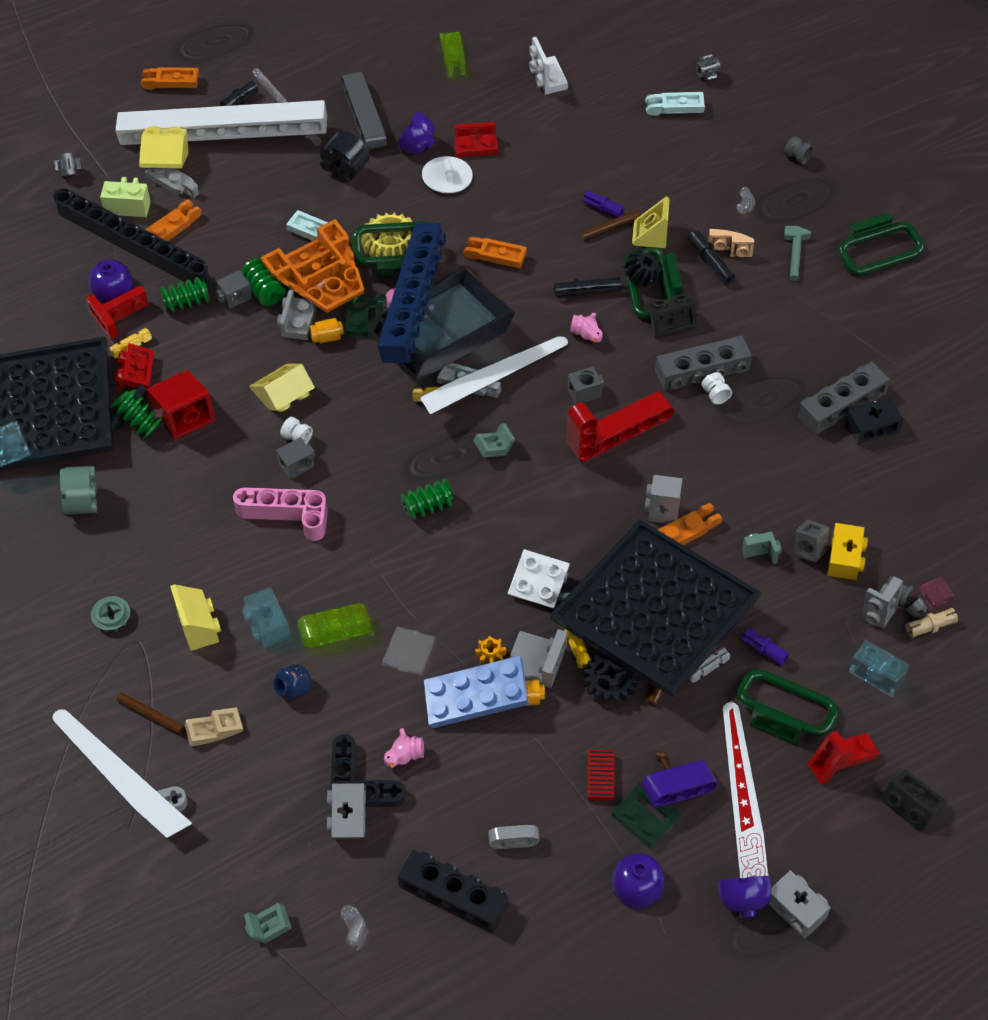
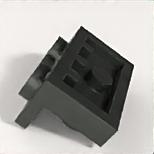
[646,294,697,338]
[881,769,948,831]

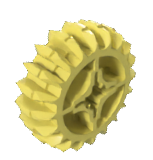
[361,212,413,257]

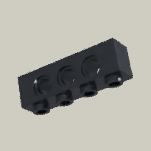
[398,850,508,934]

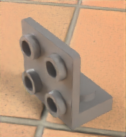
[509,629,567,688]

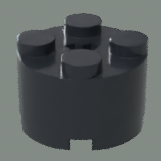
[320,131,370,183]

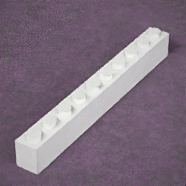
[115,100,327,145]

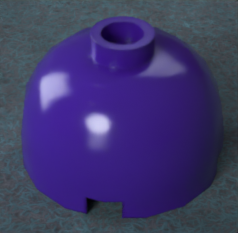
[397,111,436,155]
[89,260,134,303]
[611,853,665,909]
[717,876,772,918]

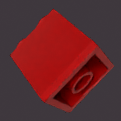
[146,370,215,440]

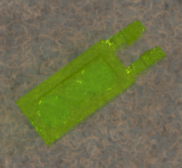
[440,32,466,77]

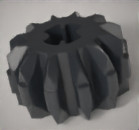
[623,249,662,288]

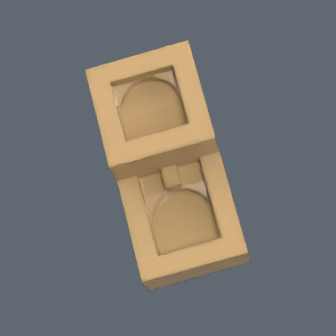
[185,707,243,747]

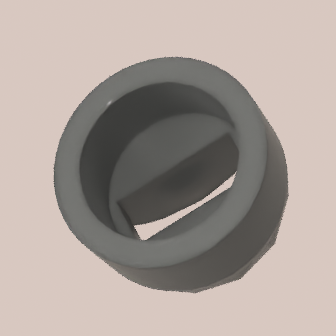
[905,596,927,618]

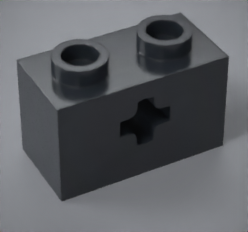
[846,398,903,445]

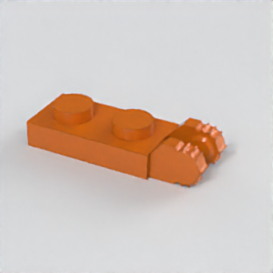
[140,67,199,90]
[145,199,202,241]
[463,237,527,269]
[657,503,723,545]

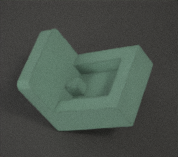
[473,424,515,458]
[742,531,782,564]
[244,902,292,944]

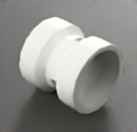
[701,372,732,405]
[280,417,313,444]

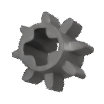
[696,54,721,81]
[54,153,81,176]

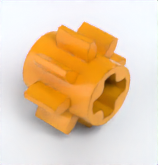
[475,636,506,666]

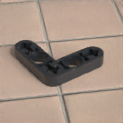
[330,734,406,808]

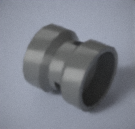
[784,136,814,164]

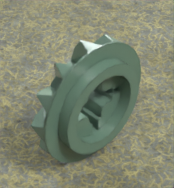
[91,596,131,633]

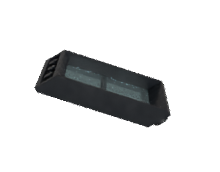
[370,267,515,381]

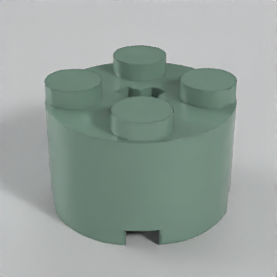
[60,466,97,515]

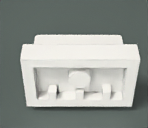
[529,37,568,95]

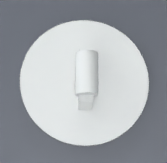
[422,156,473,193]

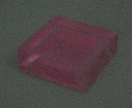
[919,576,954,608]

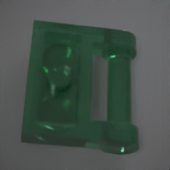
[345,294,387,337]
[611,781,682,850]

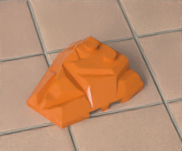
[260,219,364,313]

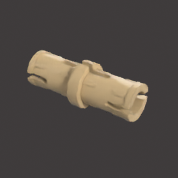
[906,608,958,638]

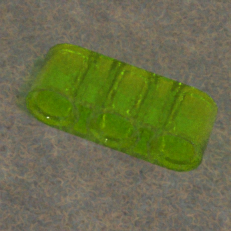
[297,603,372,648]

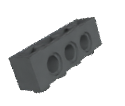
[655,335,752,391]
[798,362,890,435]

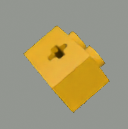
[827,523,868,581]

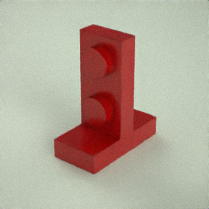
[86,285,149,340]
[807,731,880,784]

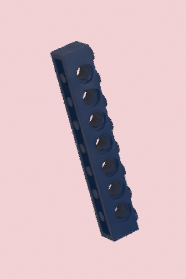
[378,223,446,363]

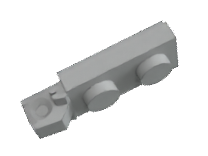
[145,168,199,198]
[437,363,501,398]

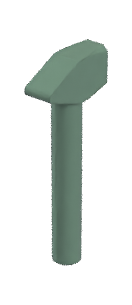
[784,226,811,281]

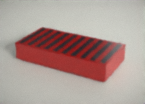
[588,750,614,801]

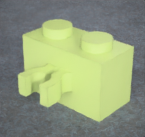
[100,177,151,217]

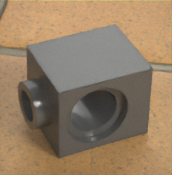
[215,270,252,309]
[568,366,604,404]
[276,437,315,479]
[794,519,829,562]

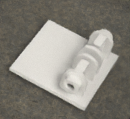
[508,549,570,609]

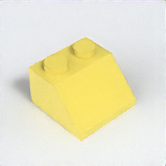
[139,126,188,168]
[249,364,315,412]
[170,584,221,651]

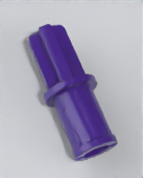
[583,191,625,218]
[741,628,789,666]

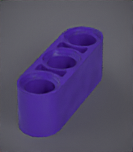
[641,760,718,808]

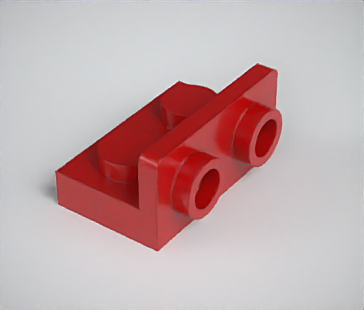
[454,122,498,158]
[114,343,154,392]

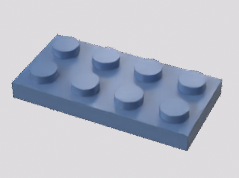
[424,656,529,728]

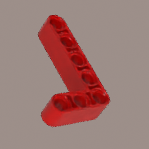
[566,392,675,462]

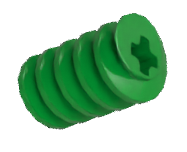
[242,258,286,306]
[160,277,210,313]
[110,389,162,440]
[400,478,453,521]

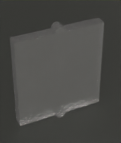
[382,627,435,676]

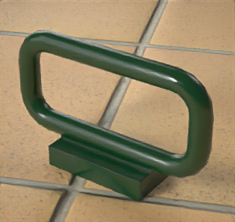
[838,212,924,276]
[352,221,429,277]
[623,247,684,319]
[737,669,839,746]

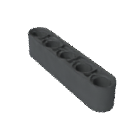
[341,71,387,151]

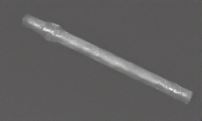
[252,68,322,146]

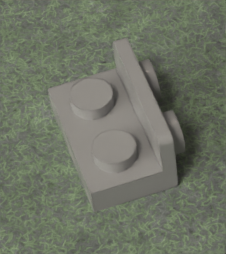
[277,290,317,340]
[862,577,903,629]

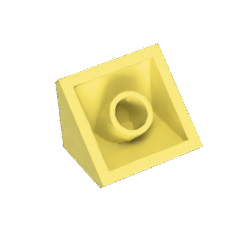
[632,196,670,248]

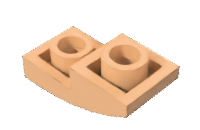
[708,229,754,257]

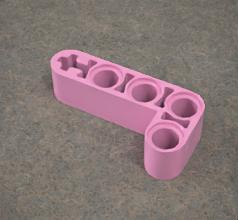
[233,488,328,541]

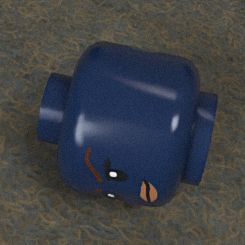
[273,664,311,700]

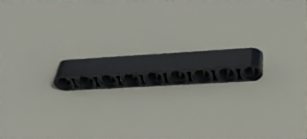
[53,188,210,286]

